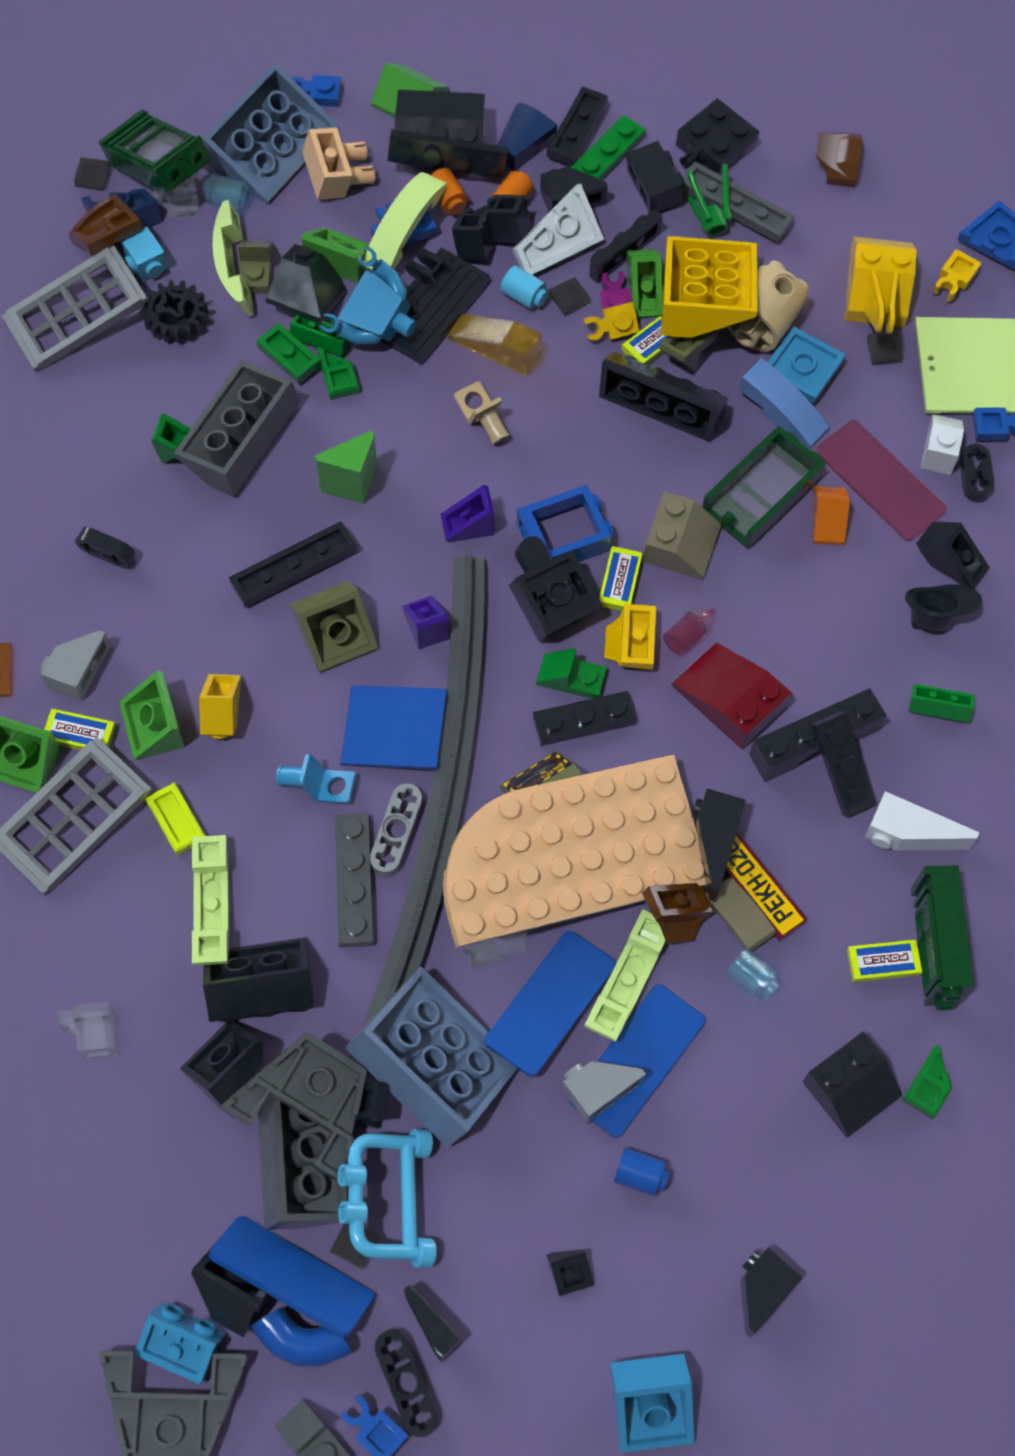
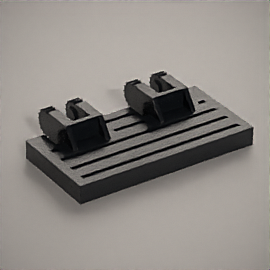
[381,247,490,365]

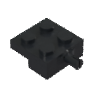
[676,98,760,176]

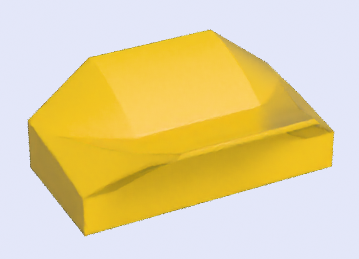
[604,604,656,670]

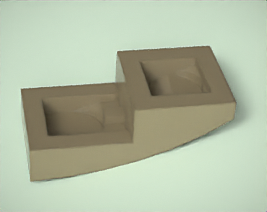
[706,877,776,952]

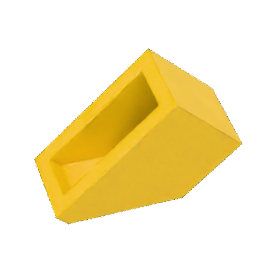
[199,674,241,739]

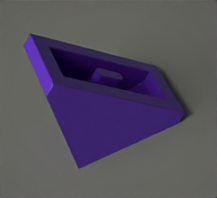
[440,485,494,542]
[402,596,449,650]

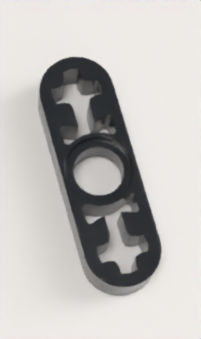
[375,1330,437,1438]

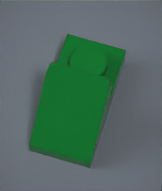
[150,413,191,463]
[536,648,607,699]

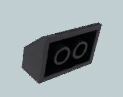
[394,90,485,143]
[203,937,314,1022]

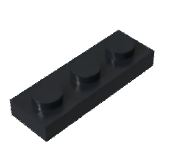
[547,86,608,166]
[589,209,663,284]
[533,691,636,746]
[811,711,877,817]

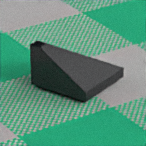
[546,1250,594,1297]

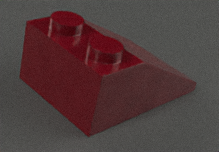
[671,642,792,750]

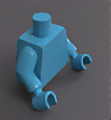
[319,247,417,345]

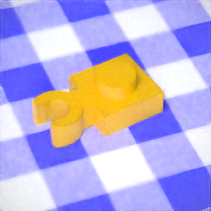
[933,249,982,302]
[583,302,639,340]

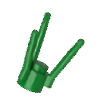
[687,164,732,236]

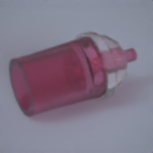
[663,608,716,654]

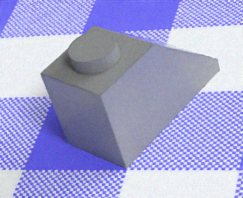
[40,630,110,701]
[562,1061,646,1124]

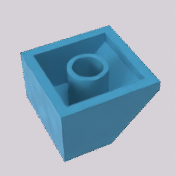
[610,1354,695,1453]

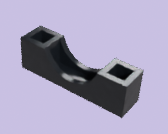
[749,688,886,782]

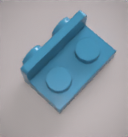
[135,1304,226,1385]

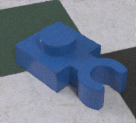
[292,75,341,107]
[972,407,1015,441]
[341,1396,409,1456]

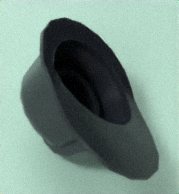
[905,584,982,631]

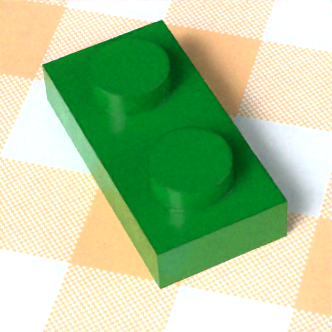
[256,323,321,384]

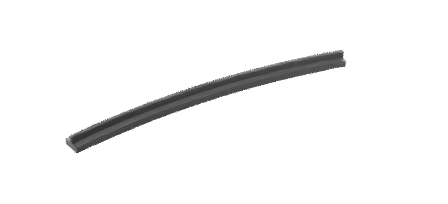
[350,552,484,1073]

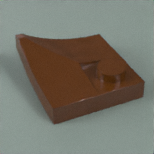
[68,194,144,255]

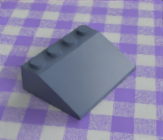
[202,62,338,204]
[345,966,517,1147]

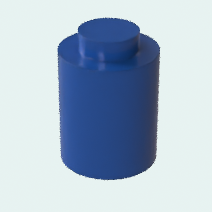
[613,1148,670,1196]

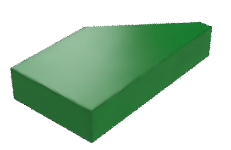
[316,347,360,400]
[902,1045,952,1119]

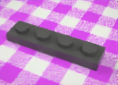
[682,162,795,243]
[335,813,374,948]

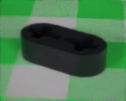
[960,444,994,503]
[75,527,136,568]

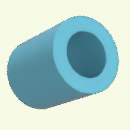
[500,265,548,310]

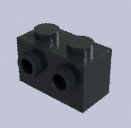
[626,141,685,212]

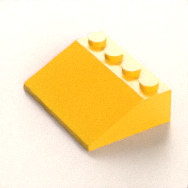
[661,236,758,338]

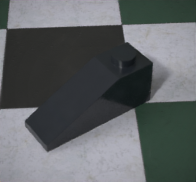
[692,788,746,902]

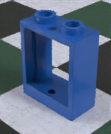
[516,485,614,562]

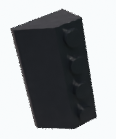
[599,352,728,443]

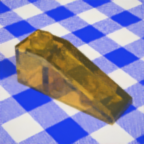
[447,314,542,377]

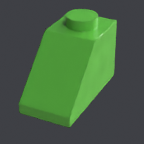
[627,249,662,317]

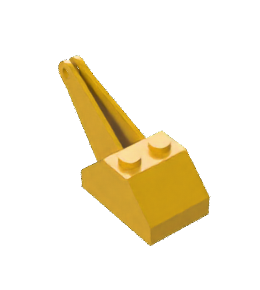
[845,236,917,334]

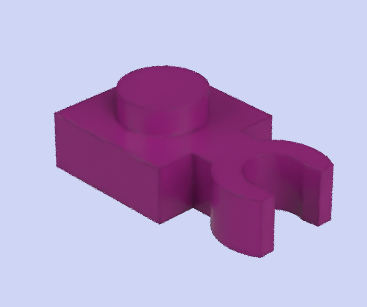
[600,271,632,316]

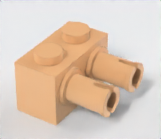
[302,128,375,200]

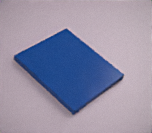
[340,685,448,770]

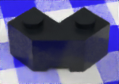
[451,195,531,261]

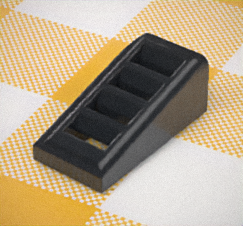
[404,1285,461,1363]

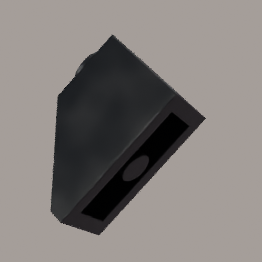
[540,166,608,213]
[916,521,990,589]
[741,1247,802,1338]

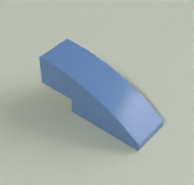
[739,358,829,450]

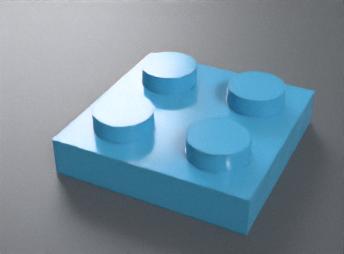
[768,326,846,404]

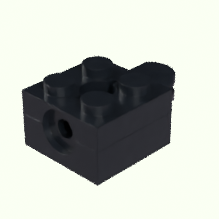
[509,536,603,642]

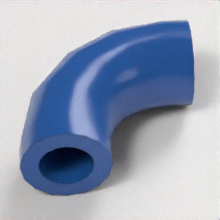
[251,1306,352,1367]

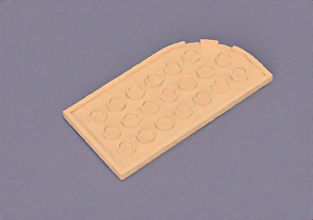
[443,754,706,948]

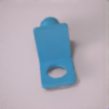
[276,754,356,804]

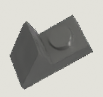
[274,1399,350,1456]

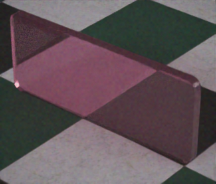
[816,420,947,541]

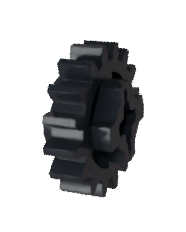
[140,280,208,343]

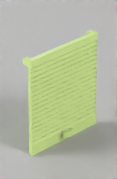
[914,317,1015,414]

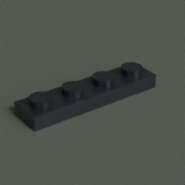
[387,129,508,179]
[229,521,357,608]

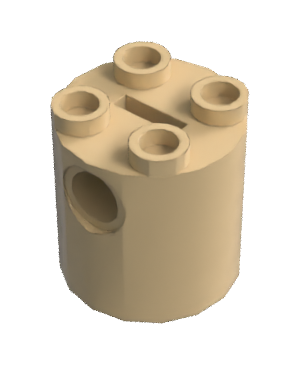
[727,260,809,352]

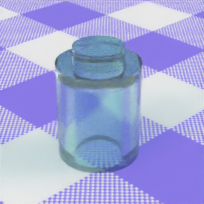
[202,174,249,212]
[725,948,780,1001]

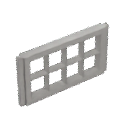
[2,246,149,371]
[0,737,152,895]

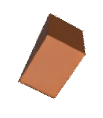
[813,486,850,545]

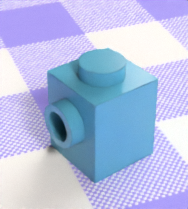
[121,227,168,283]

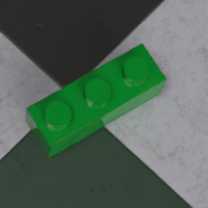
[290,314,349,357]
[908,684,975,723]

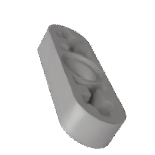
[370,783,422,877]

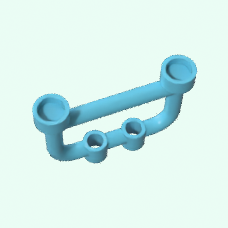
[338,1129,436,1268]

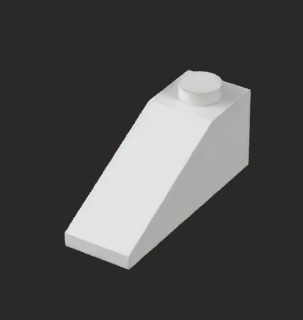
[865,791,979,851]

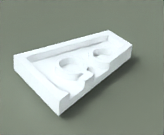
[512,183,604,275]

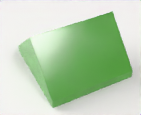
[371,63,450,118]
[301,227,370,284]
[314,430,377,504]
[119,670,184,760]
[0,716,61,793]

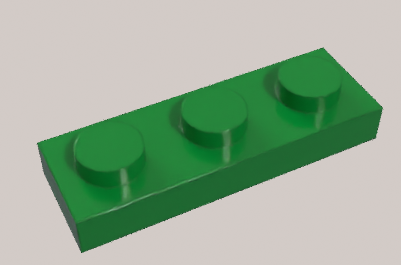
[571,114,646,180]

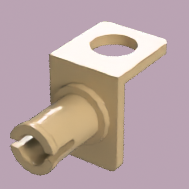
[454,381,510,445]

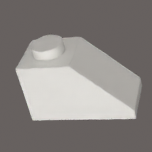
[920,414,964,475]

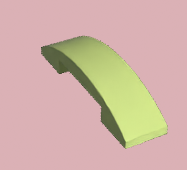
[362,172,448,270]
[213,200,254,317]
[192,835,229,966]
[584,909,666,1042]

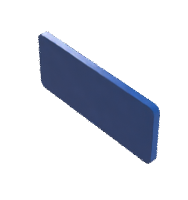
[484,931,616,1077]
[569,984,705,1138]
[209,1216,374,1337]

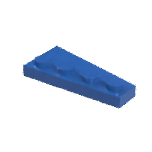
[957,200,1015,270]

